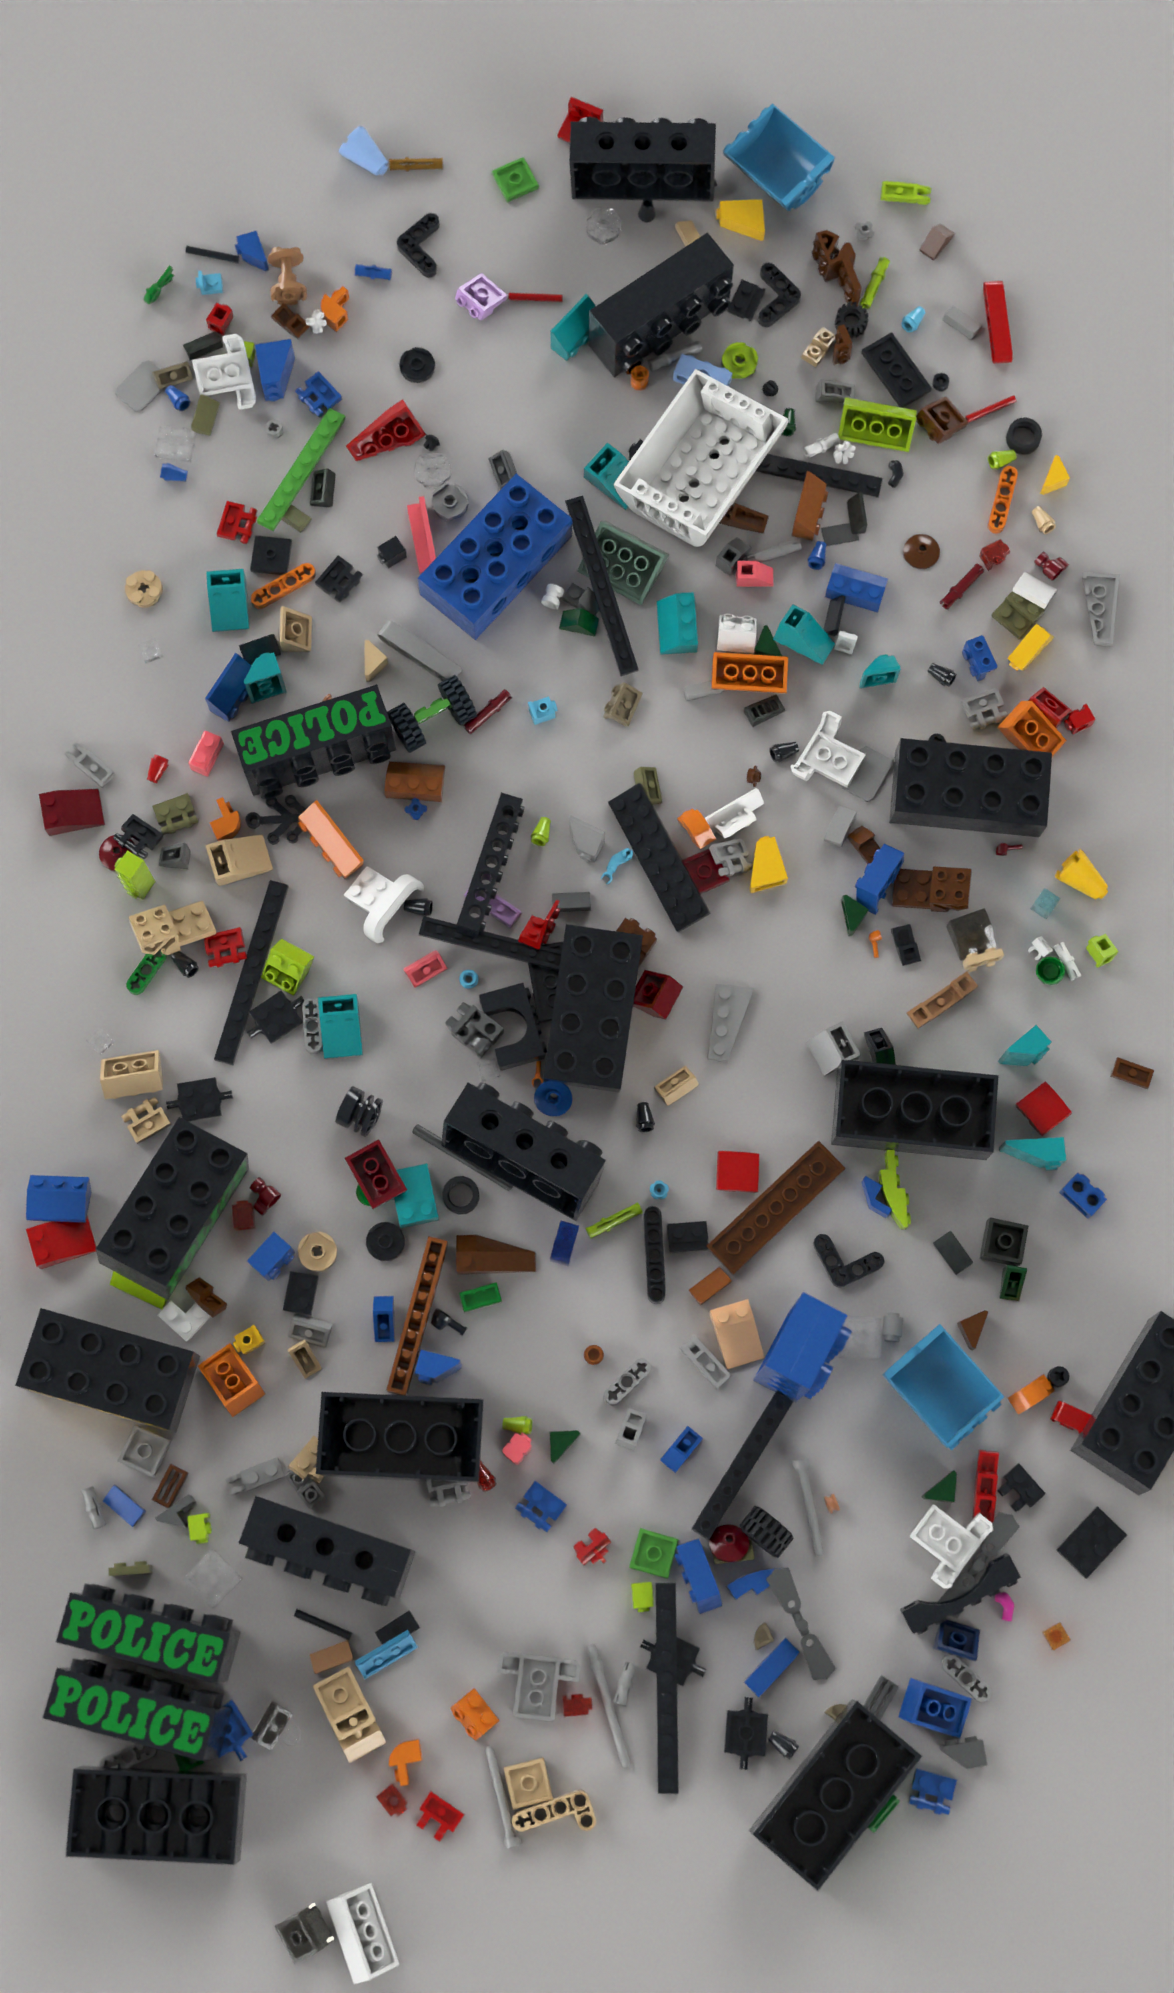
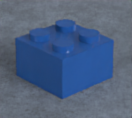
[247,1232,295,1282]

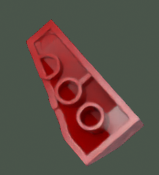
[346,399,426,461]

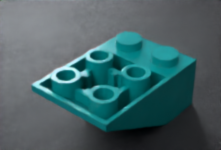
[584,442,629,510]
[206,569,249,632]
[773,604,835,665]
[318,994,363,1059]

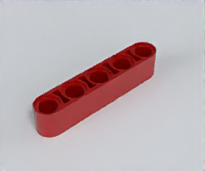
[983,281,1013,364]
[1050,1401,1092,1434]

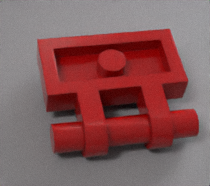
[216,501,257,544]
[204,927,247,968]

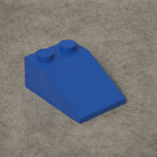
[898,1677,972,1738]

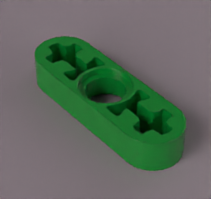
[126,950,167,995]

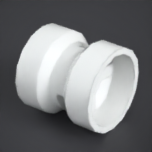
[541,584,564,609]

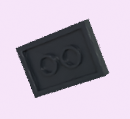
[1056,1506,1127,1579]

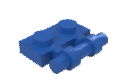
[295,371,342,418]
[515,1481,567,1532]
[908,1768,957,1815]

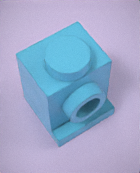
[528,697,558,725]

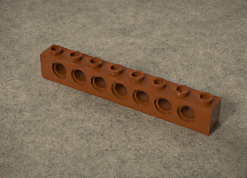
[386,1236,448,1396]

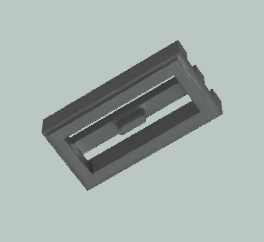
[863,1675,899,1720]

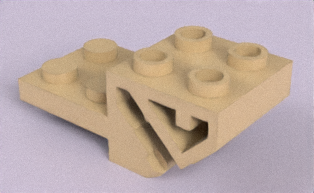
[129,900,216,955]
[312,1667,386,1764]

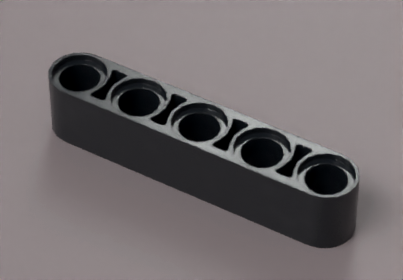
[643,1206,666,1304]

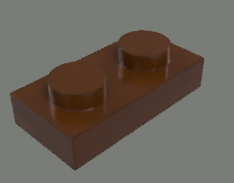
[1110,1057,1154,1089]

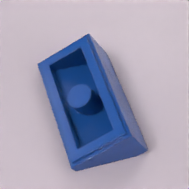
[103,1485,146,1527]

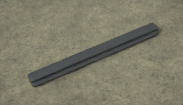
[412,1124,513,1191]

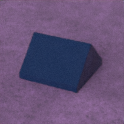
[933,1619,980,1661]

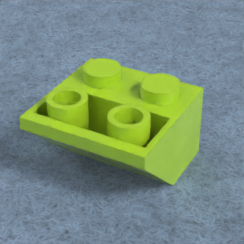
[261,939,314,996]

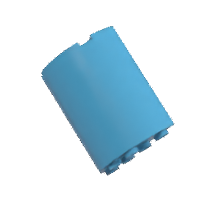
[723,103,835,211]
[882,1324,1004,1450]

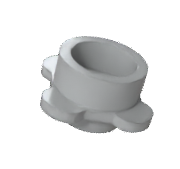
[855,221,874,240]

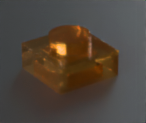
[1042,1622,1071,1651]

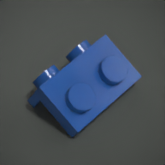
[962,635,998,681]

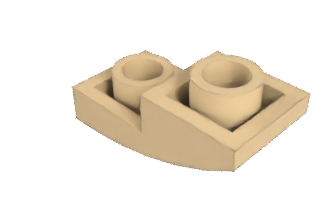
[801,327,836,367]

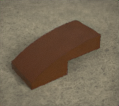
[271,303,310,339]
[185,1277,227,1318]

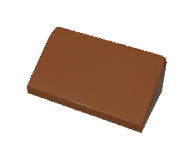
[688,1267,732,1306]

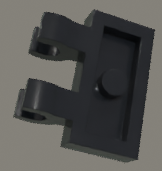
[997,1463,1046,1512]

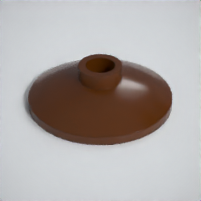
[903,534,940,569]

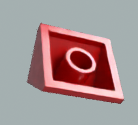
[1028,687,1072,728]

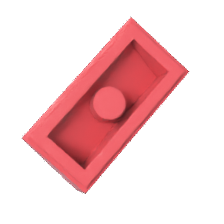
[403,950,448,988]

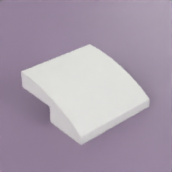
[1012,572,1057,609]

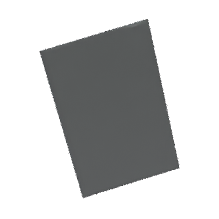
[821,523,859,546]

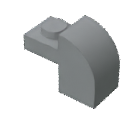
[615,1408,647,1450]

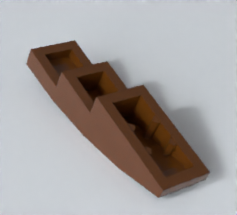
[719,503,769,533]

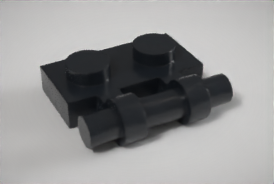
[315,555,363,603]
[113,814,163,859]

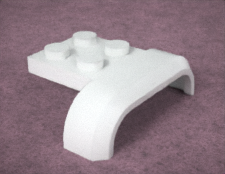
[192,333,256,410]
[791,711,866,788]
[344,866,424,943]
[909,1504,993,1588]

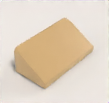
[676,220,701,247]
[654,1066,698,1106]

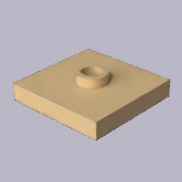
[504,1757,553,1809]

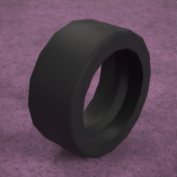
[1006,417,1042,455]
[442,1176,480,1215]

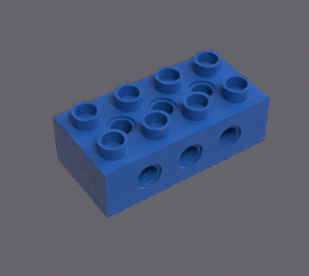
[418,473,572,640]
[753,1292,852,1403]

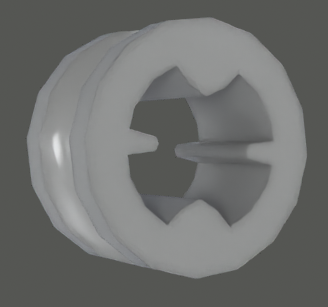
[266,420,283,438]

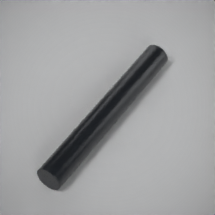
[185,246,239,263]
[294,1609,352,1640]

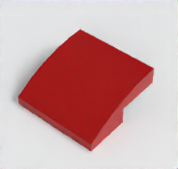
[1016,1081,1072,1136]
[716,1151,759,1193]

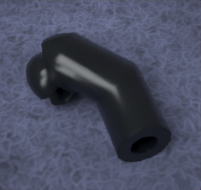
[888,460,904,488]

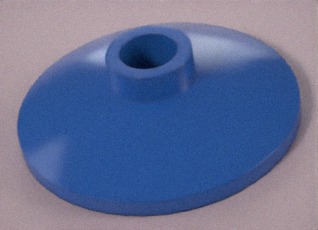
[534,1081,573,1116]

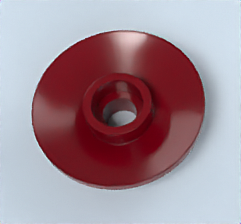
[99,835,135,871]
[709,1524,749,1562]

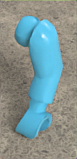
[601,848,633,884]

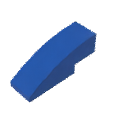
[726,1568,791,1600]
[744,1638,800,1697]

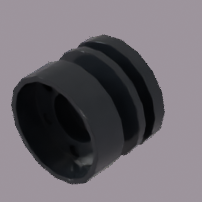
[335,1086,383,1137]

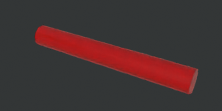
[509,293,563,302]
[965,395,1016,423]

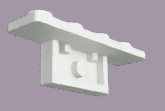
[705,788,764,839]

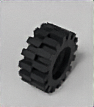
[835,302,869,338]

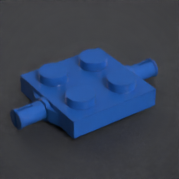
[218,1700,254,1762]

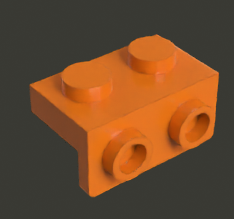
[450,1688,499,1741]

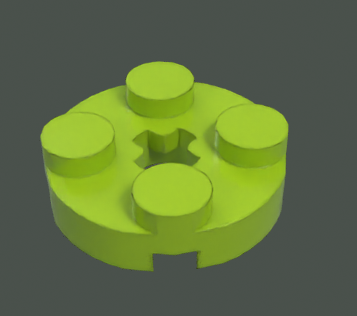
[722,342,758,379]

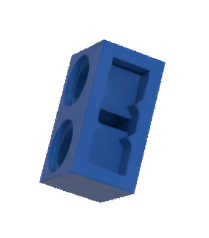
[1059,1173,1107,1219]

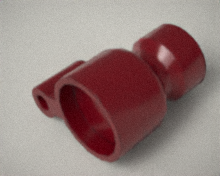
[1034,552,1069,581]
[249,1177,281,1216]

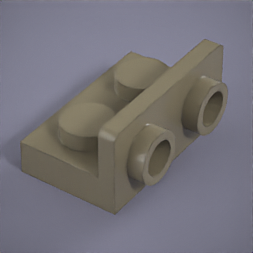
[603,682,643,727]

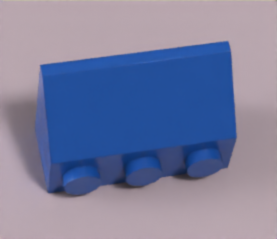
[825,563,888,613]
[205,653,251,722]
[26,1175,92,1222]
[415,1350,462,1386]

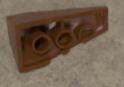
[456,1235,536,1275]

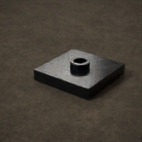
[250,535,292,575]

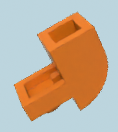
[321,286,349,332]
[209,797,241,841]
[677,808,716,849]
[1008,1374,1055,1415]
[389,1739,423,1786]

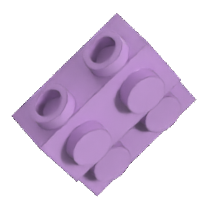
[455,273,507,321]

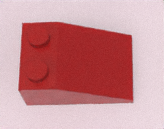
[26,1215,96,1269]

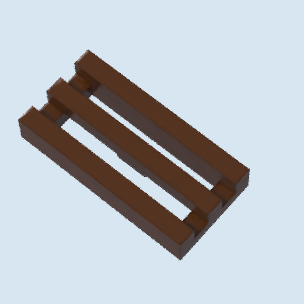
[152,1463,189,1508]

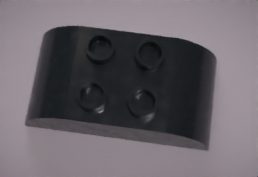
[316,1392,483,1483]

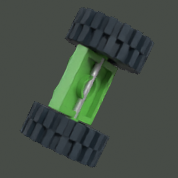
[387,675,477,753]

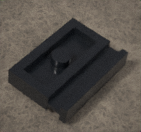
[727,279,766,322]
[667,1221,708,1253]
[283,1271,319,1316]

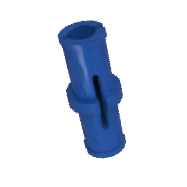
[355,264,392,280]

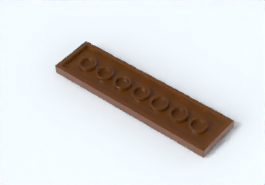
[706,1140,846,1275]

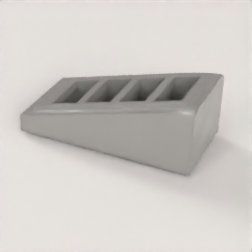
[816,379,855,403]

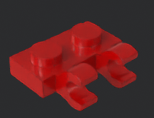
[416,1791,465,1842]

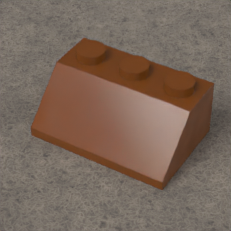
[791,471,829,541]
[384,761,445,802]

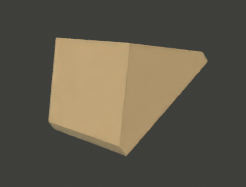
[280,606,312,652]

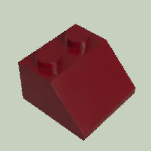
[633,970,683,1020]

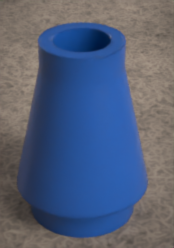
[165,385,190,411]
[160,463,188,482]
[807,541,827,570]

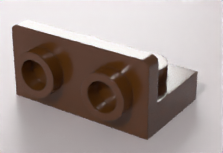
[832,324,853,365]

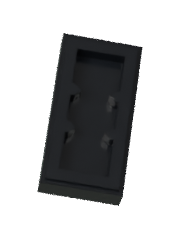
[375,1610,420,1645]

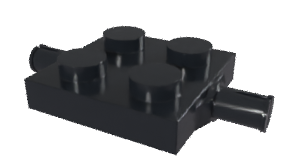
[247,991,305,1044]
[166,1077,233,1122]
[640,1637,706,1686]
[724,1697,768,1770]

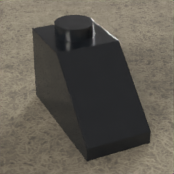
[864,1028,896,1065]

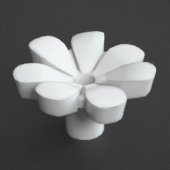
[306,309,327,334]
[833,441,856,464]

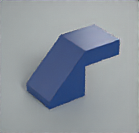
[861,1176,892,1218]

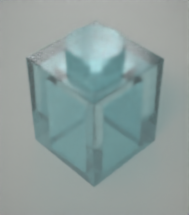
[1030,888,1061,919]

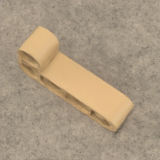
[512,1790,596,1831]

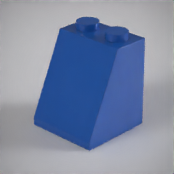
[255,339,295,401]

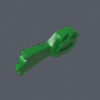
[144,265,174,304]

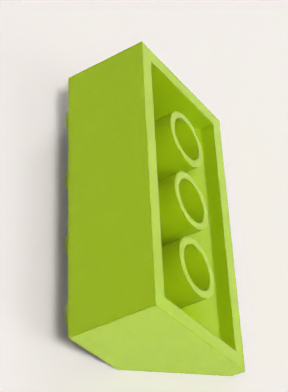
[838,397,917,452]

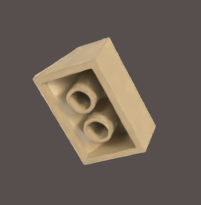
[100,1050,163,1099]

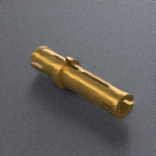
[389,157,443,172]

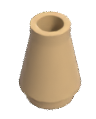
[1032,506,1056,534]

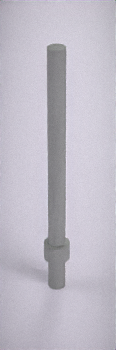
[587,1644,630,1767]

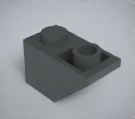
[715,537,752,576]
[940,1736,987,1769]

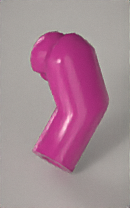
[995,1592,1014,1622]

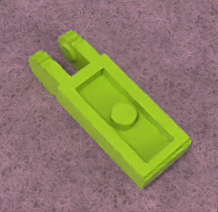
[881,181,931,205]

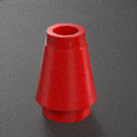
[147,754,169,784]

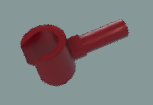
[996,843,1023,856]

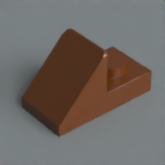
[847,826,881,864]

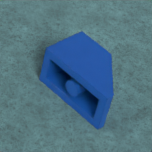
[234,231,269,271]
[373,1296,395,1342]
[660,1426,703,1473]

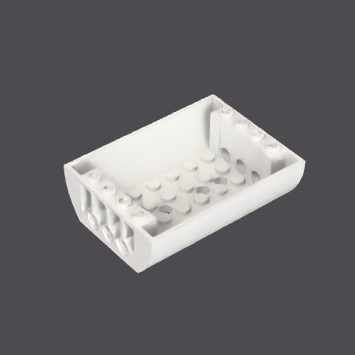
[614,369,788,547]

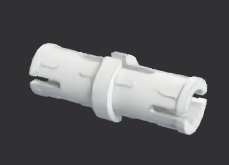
[803,433,840,459]
[1053,942,1082,981]

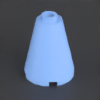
[339,126,388,176]

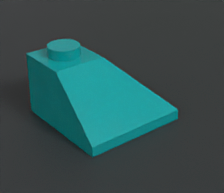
[859,654,901,689]

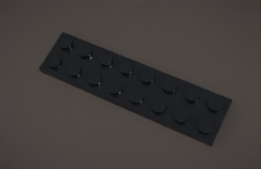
[608,783,711,932]

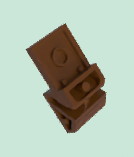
[811,230,862,306]
[892,866,972,912]

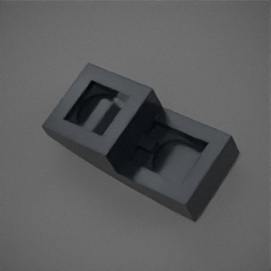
[891,924,921,966]

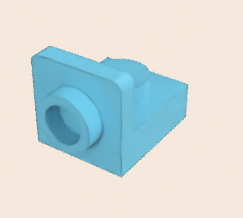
[195,270,223,295]

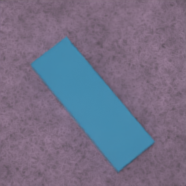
[355,1630,418,1679]

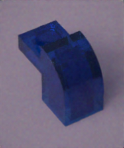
[550,1221,580,1266]

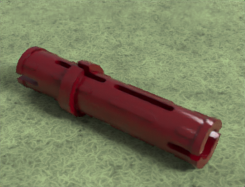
[940,563,984,610]
[463,689,512,735]

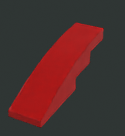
[972,1450,999,1523]

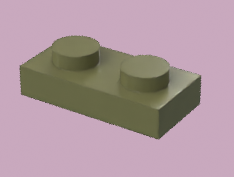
[108,1561,152,1576]

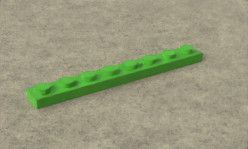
[257,408,346,532]

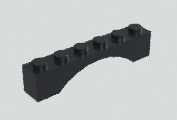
[900,1553,1021,1635]

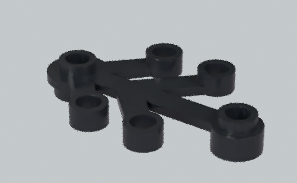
[245,795,306,845]

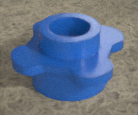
[405,798,427,820]

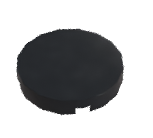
[399,347,435,383]
[366,1222,405,1261]

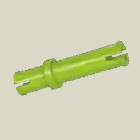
[859,257,890,309]
[585,1202,643,1239]

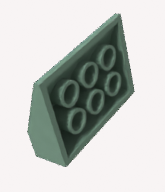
[577,521,670,605]

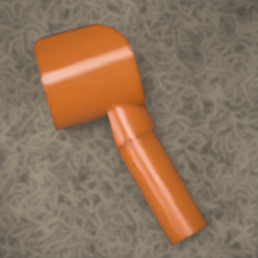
[869,930,882,958]
[532,1061,543,1087]

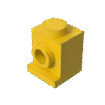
[233,1325,266,1355]

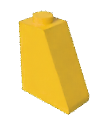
[716,199,765,241]
[1007,623,1054,671]
[749,836,788,894]

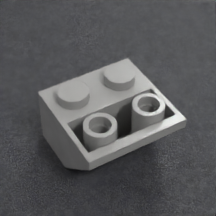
[806,1021,860,1076]

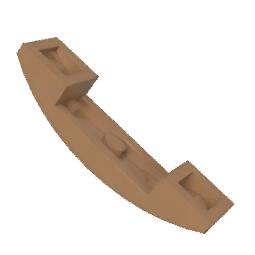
[906,971,978,1028]

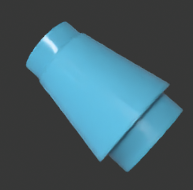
[901,306,926,332]

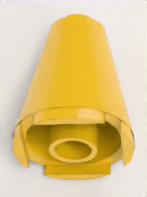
[1055,849,1108,900]

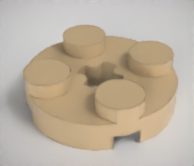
[125,570,163,608]
[298,1232,337,1272]

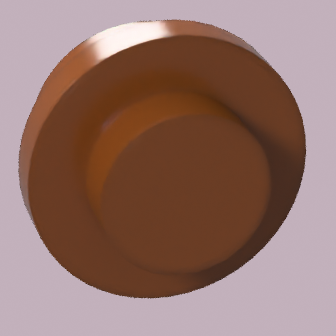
[584,1345,604,1365]

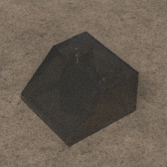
[946,908,996,961]
[275,1902,335,1964]

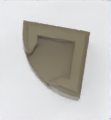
[754,1622,774,1650]
[825,1704,847,1720]

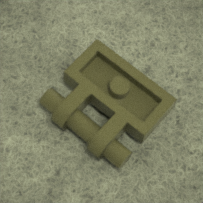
[152,793,198,835]

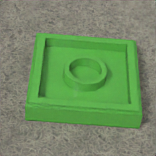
[492,157,539,203]
[629,1528,679,1579]

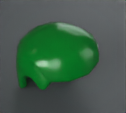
[1036,956,1065,986]

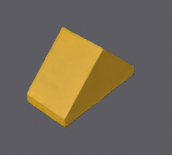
[1040,454,1070,495]

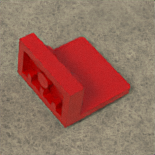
[557,97,603,143]
[518,900,561,950]

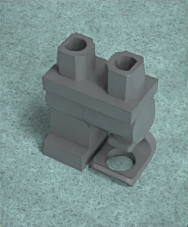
[445,1002,504,1059]

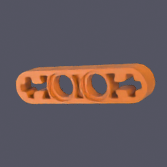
[988,466,1018,534]
[251,563,316,609]

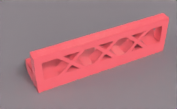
[407,496,436,575]

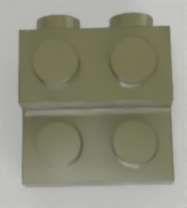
[991,591,1045,639]

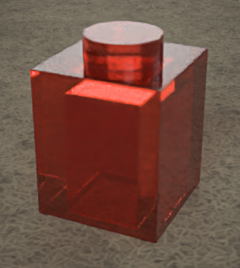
[232,1200,256,1231]

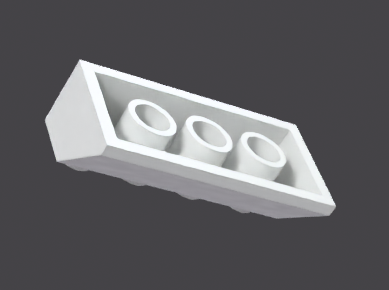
[326,1883,399,1984]

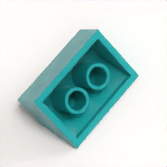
[550,294,596,361]
[656,592,698,655]
[244,652,287,704]
[998,1025,1052,1066]

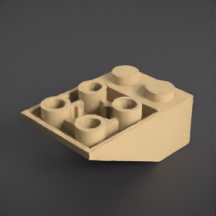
[205,835,273,886]

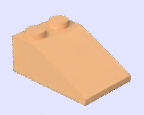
[709,1299,764,1370]

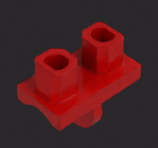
[573,1528,611,1566]

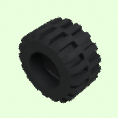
[739,1506,794,1558]

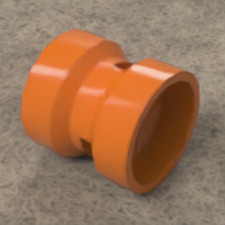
[631,366,649,391]

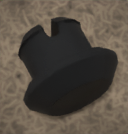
[762,380,778,397]
[424,435,440,451]

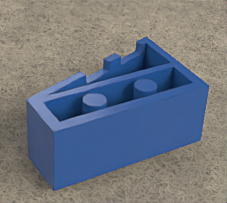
[855,844,904,915]
[675,1538,722,1614]

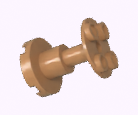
[267,247,307,306]

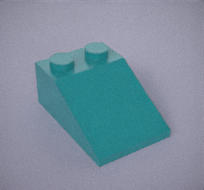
[999,1137,1066,1171]
[394,1163,439,1229]

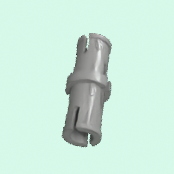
[81,1486,106,1529]
[613,1662,637,1706]

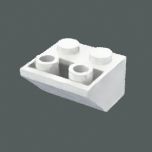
[717,614,757,654]

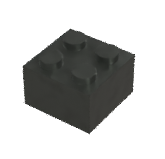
[980,1217,1029,1267]

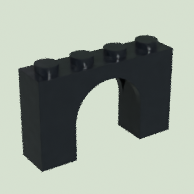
[479,983,547,1071]

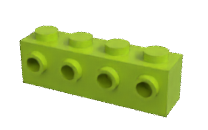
[114,850,156,900]

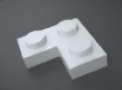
[158,1301,211,1342]

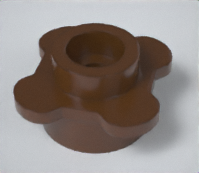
[747,766,761,787]

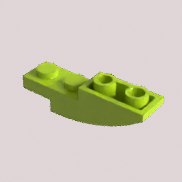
[878,1150,911,1230]

